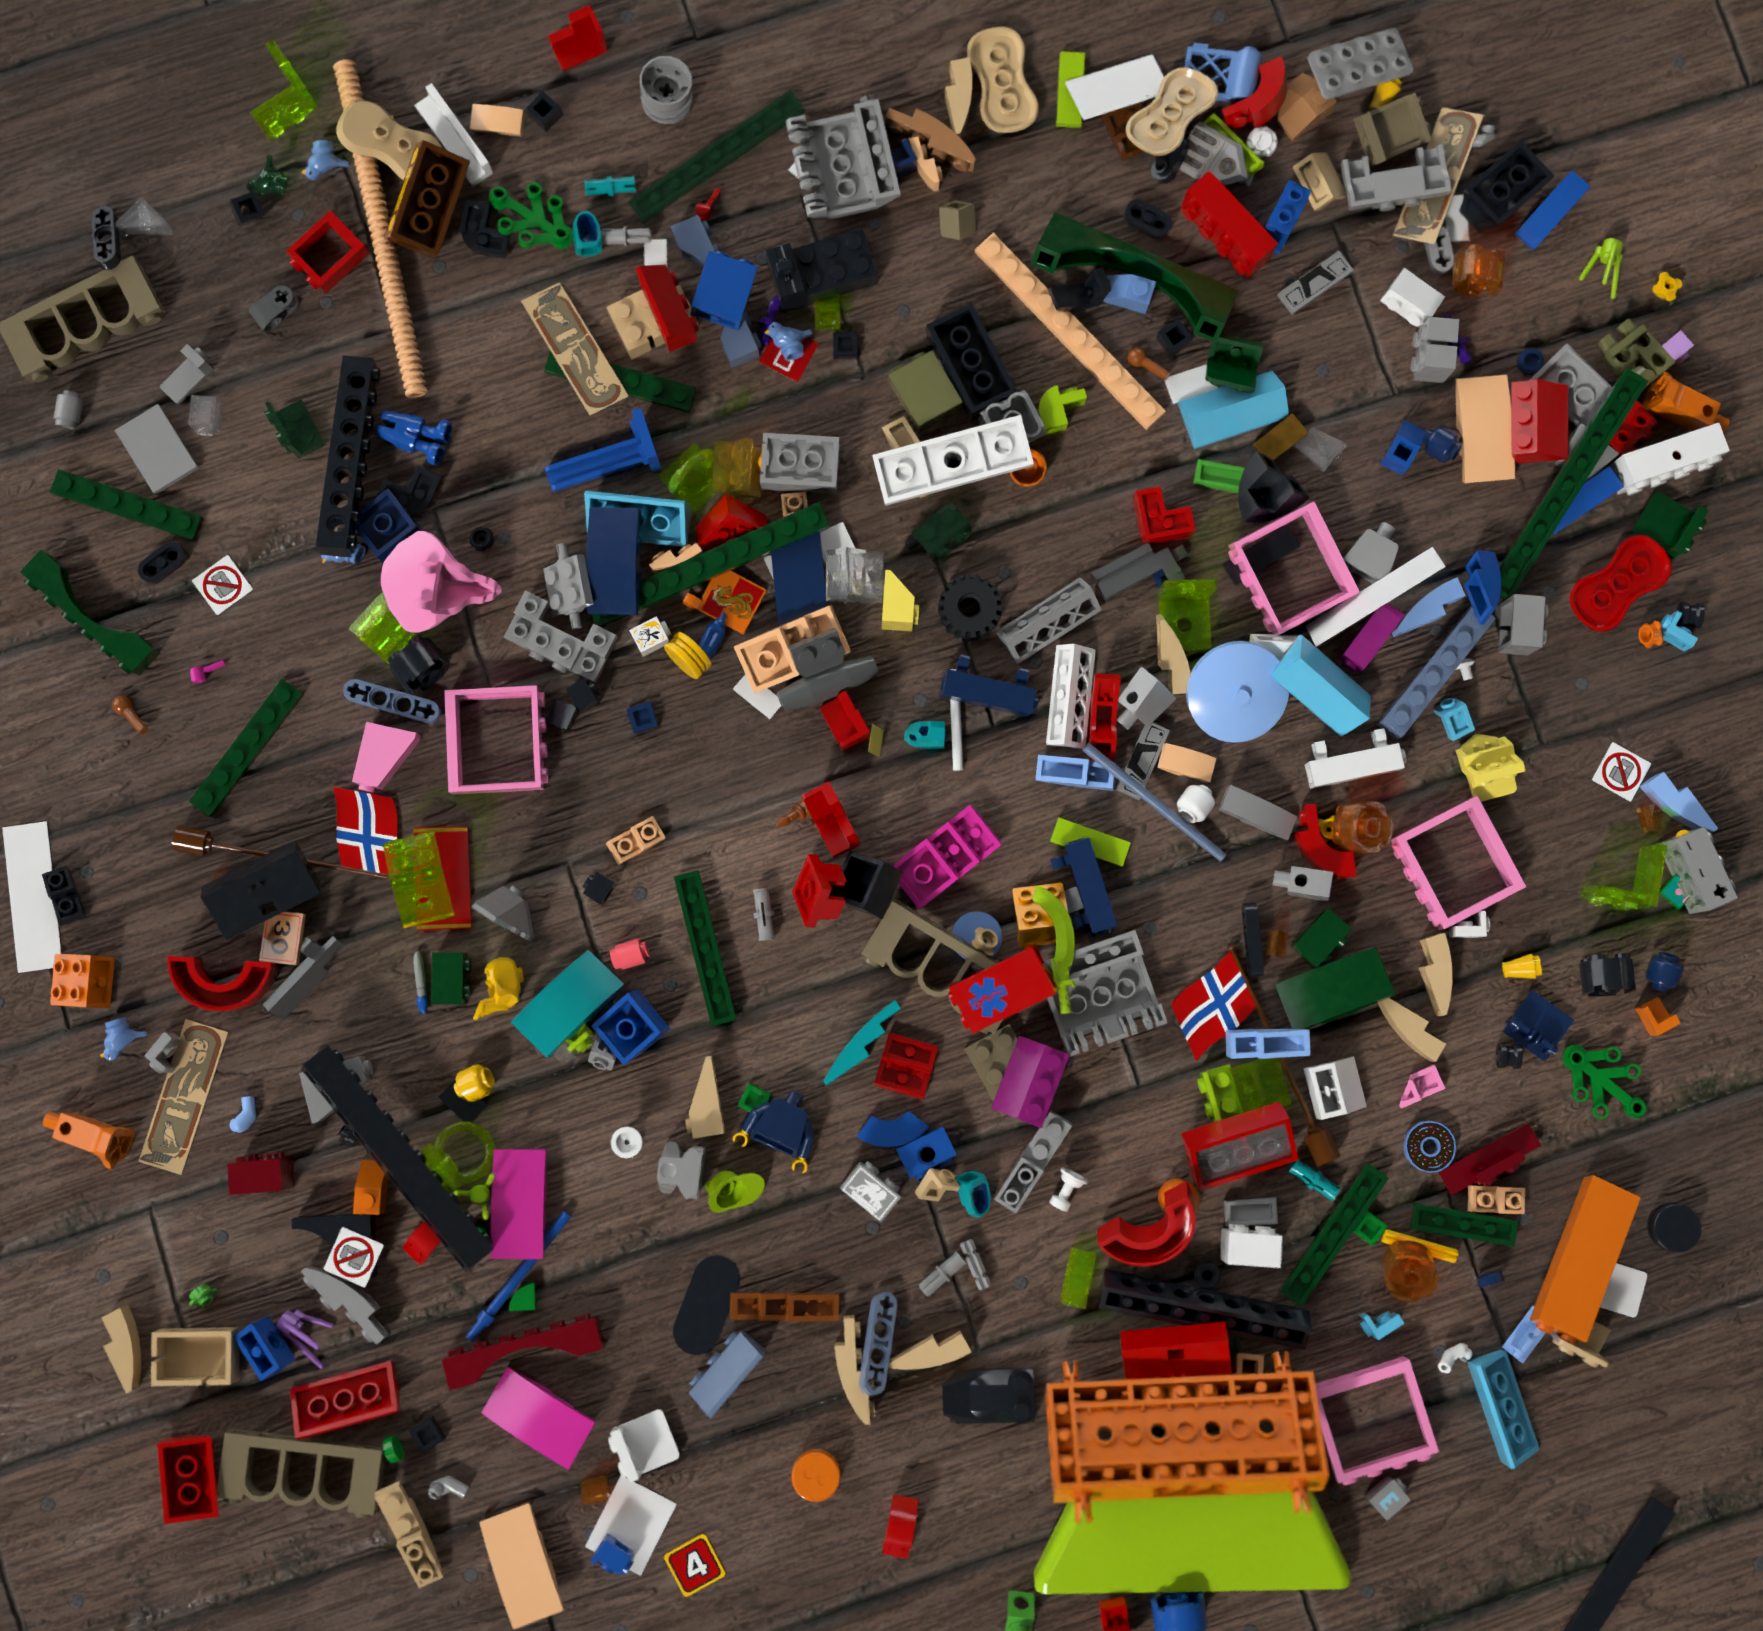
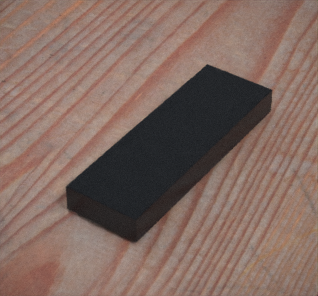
[1222,525,1300,586]

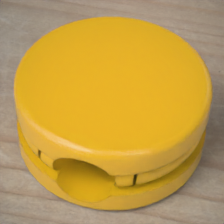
[664,632,712,679]

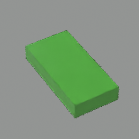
[1193,459,1245,494]

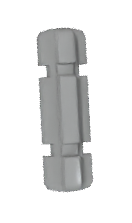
[960,1239,991,1290]

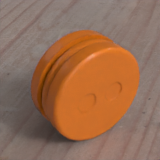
[792,1449,840,1502]

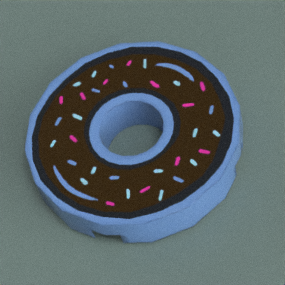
[1403,1121,1456,1173]

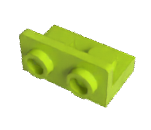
[1197,1064,1244,1122]

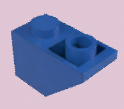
[1380,420,1426,476]

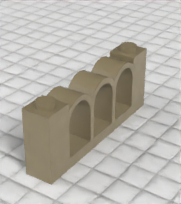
[0,256,167,383]
[861,899,1003,1034]
[217,1429,386,1518]

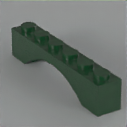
[20,549,160,676]

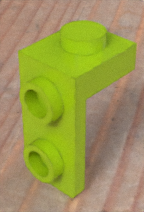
[566,1023,596,1053]

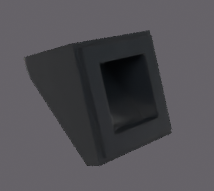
[546,699,579,732]

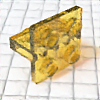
[711,438,762,498]

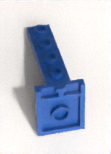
[545,408,662,493]

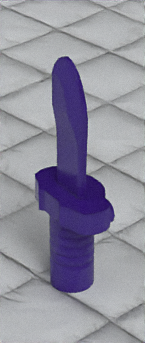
[758,295,780,345]
[1444,312,1472,365]

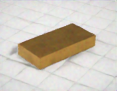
[1252,413,1308,460]

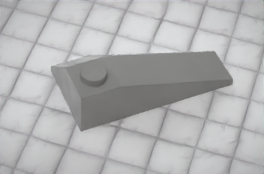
[472,885,534,941]

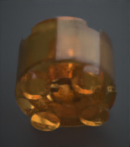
[1451,244,1505,296]
[1332,801,1393,853]
[1381,1240,1438,1303]

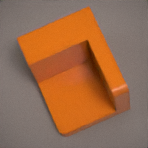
[1635,997,1681,1036]

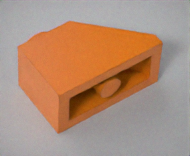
[353,1159,388,1215]

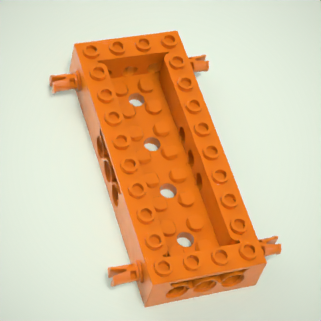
[1045,1351,1329,1524]

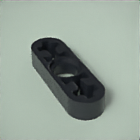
[92,206,121,270]
[1241,902,1264,978]

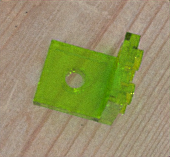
[250,40,318,140]
[1157,579,1217,652]
[383,831,455,928]
[1580,844,1667,911]

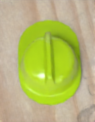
[705,1170,765,1213]

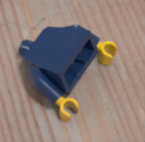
[733,1091,814,1173]

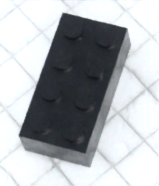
[926,303,1017,421]

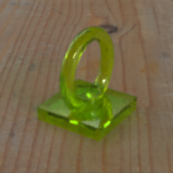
[658,443,729,514]
[421,1121,495,1193]

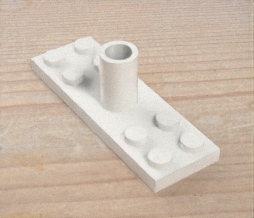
[872,415,1034,506]

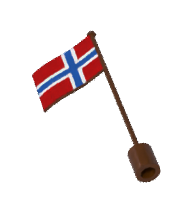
[172,787,407,884]
[1171,945,1341,1166]

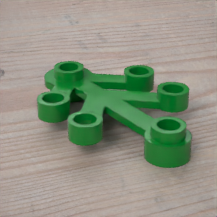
[489,182,574,249]
[1562,1045,1647,1119]

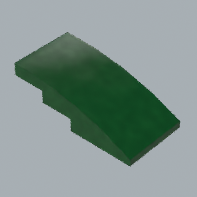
[1275,947,1396,1029]

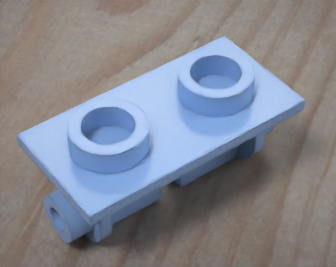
[1502,1305,1545,1363]

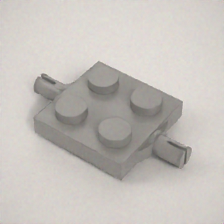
[543,543,593,630]

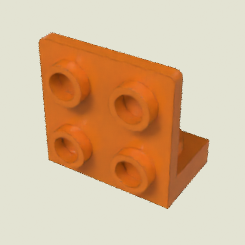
[50,954,115,1009]

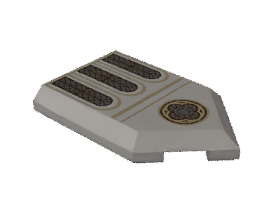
[1179,122,1249,186]

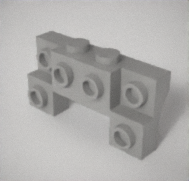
[1341,144,1452,211]
[504,590,618,684]

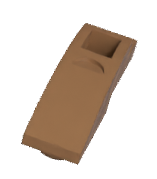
[885,108,976,172]

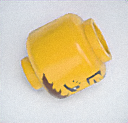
[454,1064,495,1102]

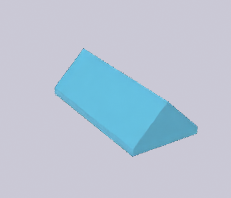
[1178,370,1289,449]
[584,491,692,547]
[1271,635,1371,736]
[1467,1349,1540,1468]

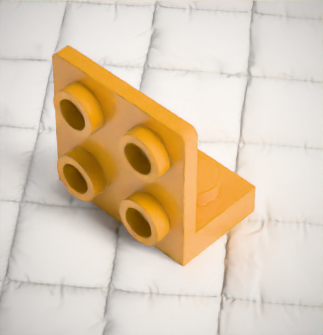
[1012,883,1068,948]

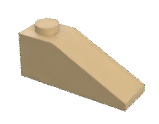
[685,1056,725,1139]

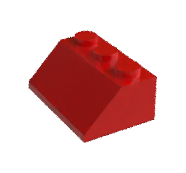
[635,264,699,352]
[1511,379,1569,464]
[157,1435,219,1524]

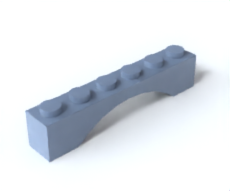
[671,215,761,368]
[1376,605,1496,740]

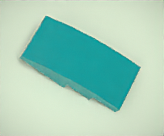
[511,950,625,1058]
[823,1000,901,1085]

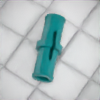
[584,176,636,196]
[1288,1158,1341,1201]

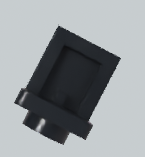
[1049,268,1112,311]

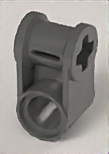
[248,285,299,332]

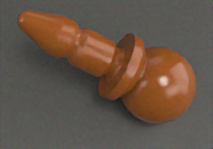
[775,798,811,827]

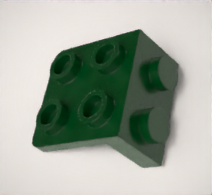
[1205,333,1264,392]
[1631,492,1709,559]

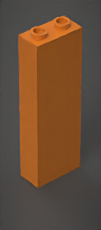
[1529,1175,1641,1345]

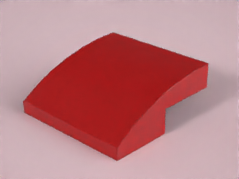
[874,1033,938,1100]

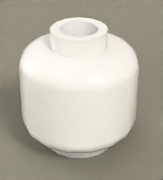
[1177,785,1215,823]

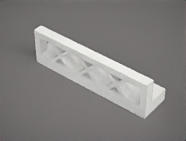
[415,83,493,187]
[1046,644,1095,750]

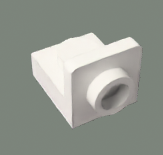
[1449,911,1490,938]

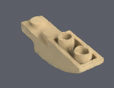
[835,1315,875,1425]
[375,1481,444,1588]

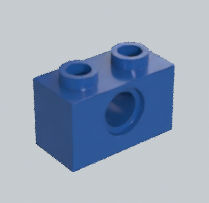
[896,1126,957,1180]
[234,1316,296,1381]

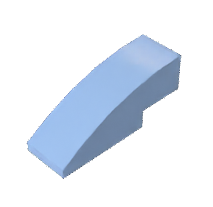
[1392,577,1465,637]
[1035,755,1116,791]
[1639,772,1718,833]
[1226,1029,1310,1059]

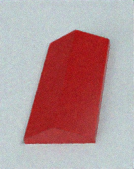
[290,1361,400,1440]

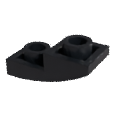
[42,865,86,926]

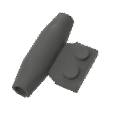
[777,628,879,712]

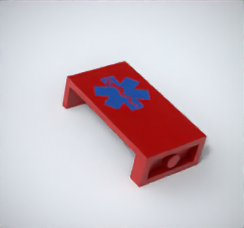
[948,943,1058,1034]

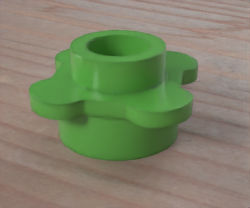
[189,1284,217,1309]

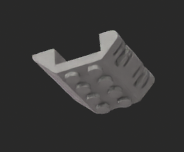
[786,99,901,220]
[1045,930,1167,1057]

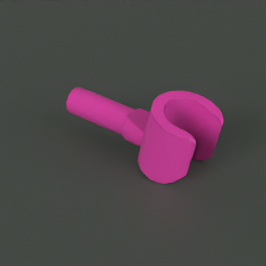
[190,660,225,683]

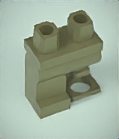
[1598,319,1676,387]

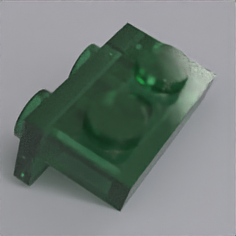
[912,501,972,562]

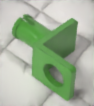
[1005,1591,1034,1631]

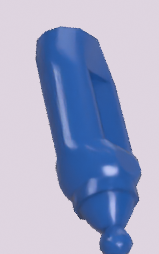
[699,613,727,659]

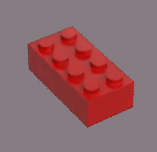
[1180,170,1278,279]

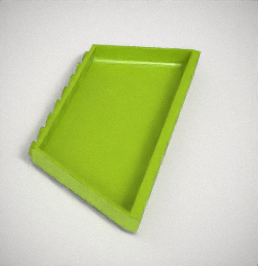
[1034,1491,1351,1594]

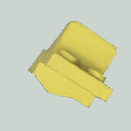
[1456,734,1525,802]

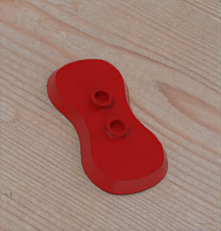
[1569,535,1672,632]

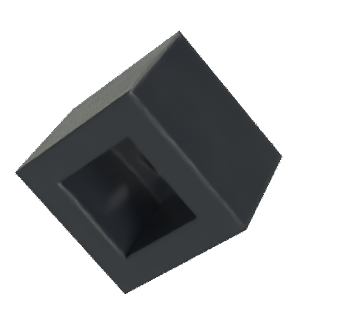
[526,91,563,133]
[229,191,264,227]
[1156,319,1193,358]
[566,678,600,714]
[583,872,617,906]

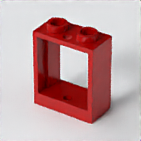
[286,210,370,294]

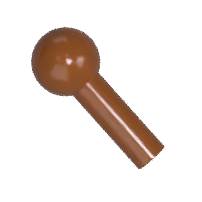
[1127,347,1171,380]
[112,695,148,735]

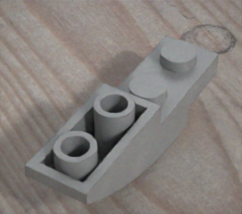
[994,1110,1072,1213]
[301,1265,390,1345]

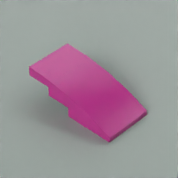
[893,804,1003,910]
[491,1149,547,1259]
[481,1366,596,1470]

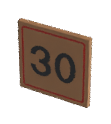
[259,912,306,965]

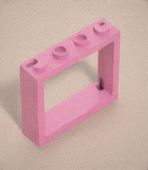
[1228,501,1360,635]
[445,685,548,795]
[1391,796,1526,930]
[1315,1356,1439,1485]

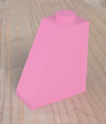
[352,722,421,793]

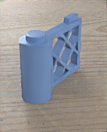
[1185,43,1262,104]

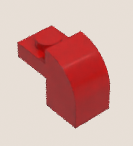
[402,1221,441,1266]
[882,1494,919,1559]
[1098,1597,1131,1631]

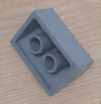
[689,1329,765,1418]

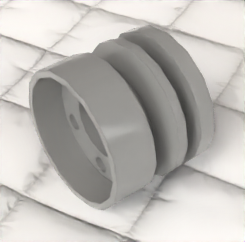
[640,56,693,124]

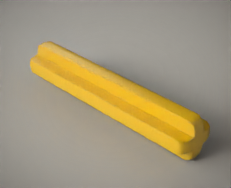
[1381,1229,1458,1263]

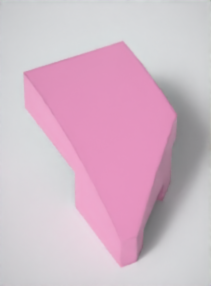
[1399,1064,1445,1108]

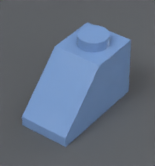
[1103,274,1156,314]

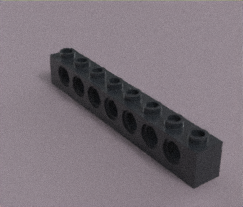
[315,355,381,558]
[1099,1269,1312,1350]

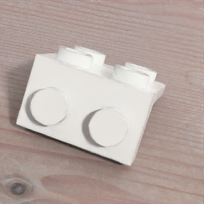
[608,1409,680,1483]

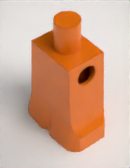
[1642,371,1730,432]
[43,1112,135,1169]

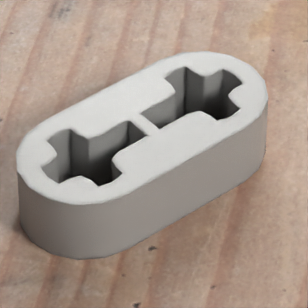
[1424,226,1454,275]

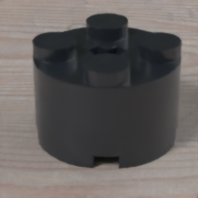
[388,635,450,695]
[1579,953,1636,997]

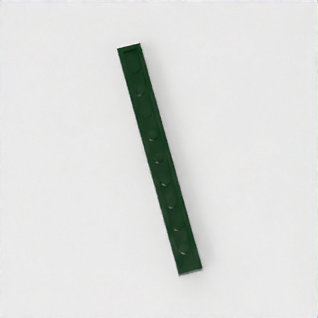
[1499,368,1648,600]
[592,502,830,627]

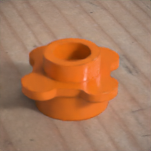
[1638,621,1664,648]

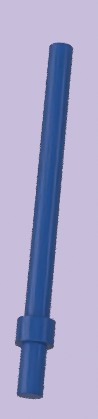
[465,1210,571,1342]

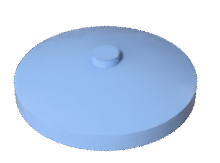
[1186,641,1289,742]

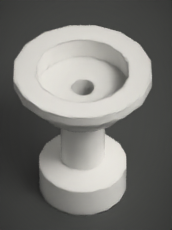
[611,1127,642,1158]
[1049,1167,1088,1212]

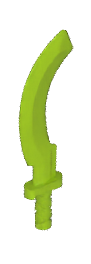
[1033,886,1076,1014]

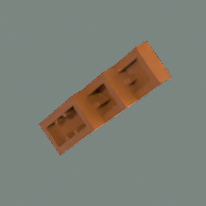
[730,1292,839,1322]

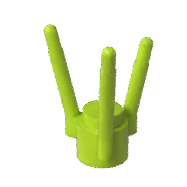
[1579,238,1624,299]
[454,1173,495,1220]

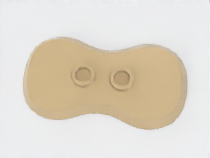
[967,27,1038,133]
[1126,67,1218,156]
[336,100,445,180]

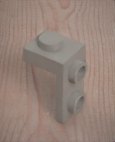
[160,344,214,404]

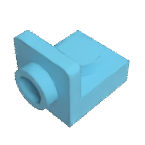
[1661,611,1698,651]
[1433,698,1475,741]
[1359,1311,1404,1340]

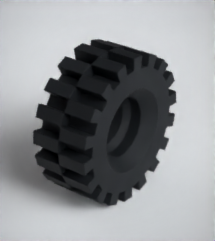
[938,574,1002,641]

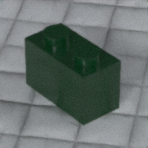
[1290,908,1351,968]
[431,952,472,1005]

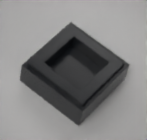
[833,332,858,359]
[409,1416,446,1453]

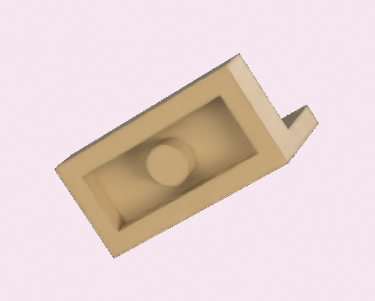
[1293,153,1347,211]

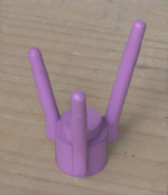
[276,1309,334,1369]

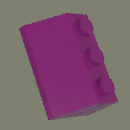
[991,1036,1070,1129]

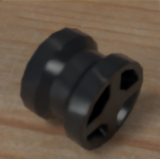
[1677,602,1705,629]
[1495,1043,1523,1069]

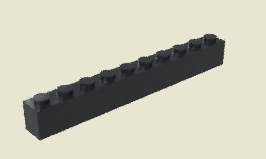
[301,1046,494,1273]

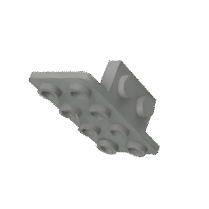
[1308,28,1413,100]

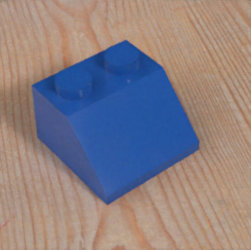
[592,990,671,1065]

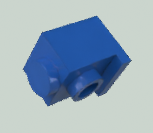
[591,1533,634,1575]

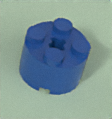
[1151,1592,1208,1631]

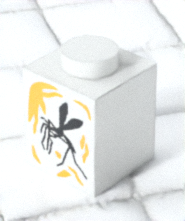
[629,616,671,657]

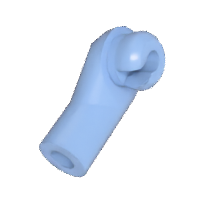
[230,1096,257,1133]

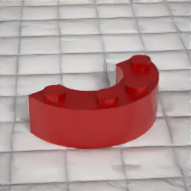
[167,956,279,1011]
[1097,1181,1195,1266]

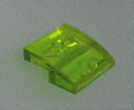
[348,591,417,664]
[1228,1058,1292,1114]

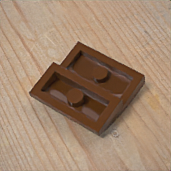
[1101,95,1151,161]

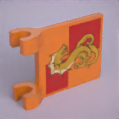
[683,571,767,634]

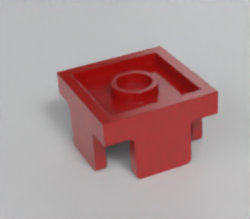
[792,854,846,928]

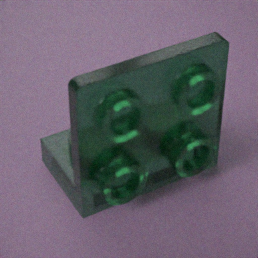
[265,399,326,459]

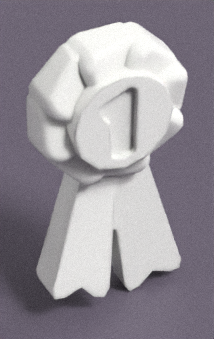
[1240,126,1278,186]

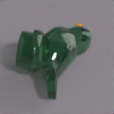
[246,154,289,195]

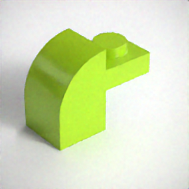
[1037,385,1087,436]

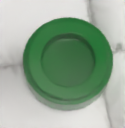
[383,1435,404,1463]

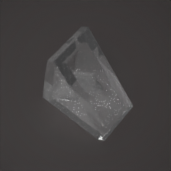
[116,197,174,235]
[1296,427,1347,472]

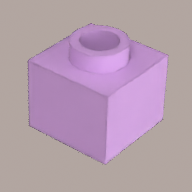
[1662,330,1694,366]

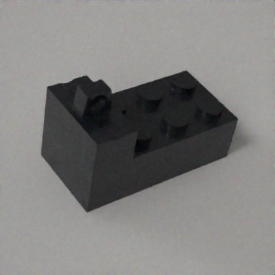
[766,228,878,313]

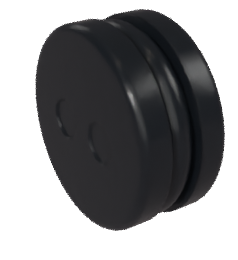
[1647,1202,1702,1252]

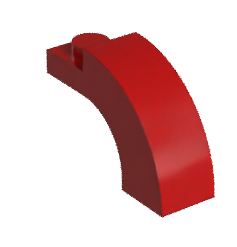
[1222,56,1288,130]
[1089,673,1121,762]
[1295,804,1357,879]

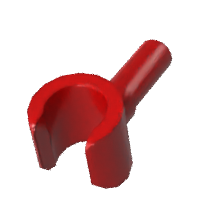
[695,188,721,220]

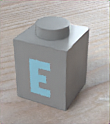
[1364,1475,1410,1521]

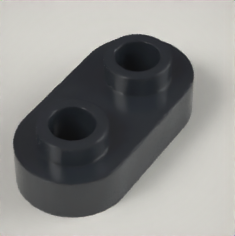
[1151,138,1189,184]
[1124,200,1172,239]
[138,542,187,584]

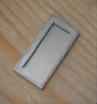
[1223,1197,1278,1227]

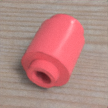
[610,938,650,970]

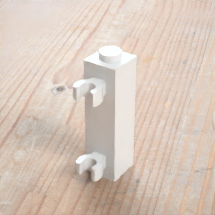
[1305,728,1407,789]

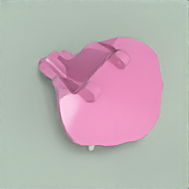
[381,531,502,632]

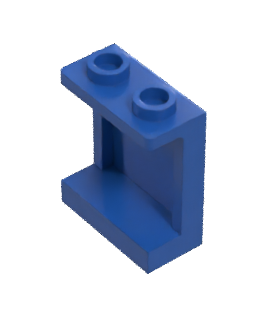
[1264,180,1311,255]
[690,251,758,331]

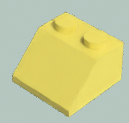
[882,570,919,631]

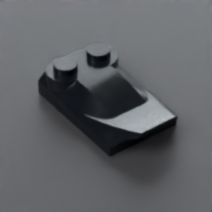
[1459,140,1555,232]
[942,1367,1035,1424]

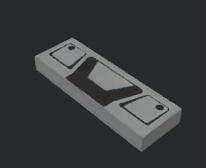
[1277,251,1354,315]
[1116,722,1170,800]

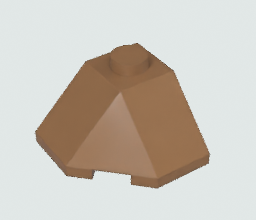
[1277,73,1337,141]

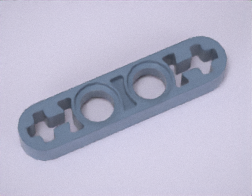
[343,679,441,724]
[859,1292,897,1396]

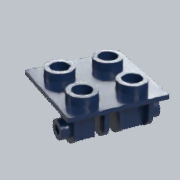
[1502,990,1574,1062]

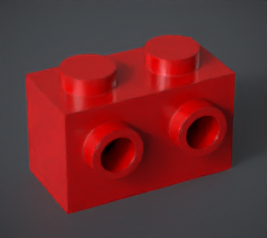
[1609,401,1657,462]

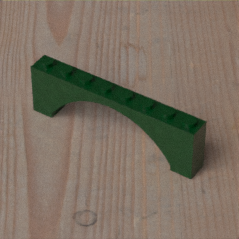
[1031,212,1239,343]

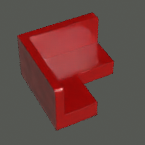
[548,5,608,71]
[1133,486,1196,546]
[696,494,768,551]
[820,691,870,753]
[802,782,861,858]

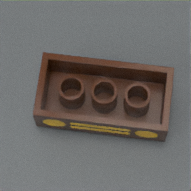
[384,140,470,258]

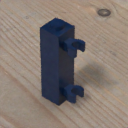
[939,654,1039,717]
[1050,836,1117,936]

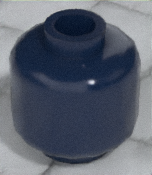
[1423,425,1463,463]
[1645,952,1684,992]

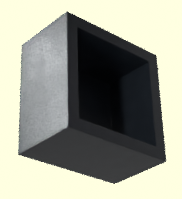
[829,850,903,919]

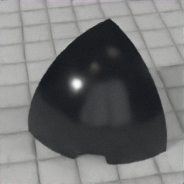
[1238,451,1310,523]

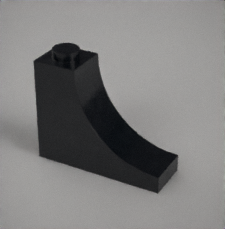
[291,1214,377,1284]

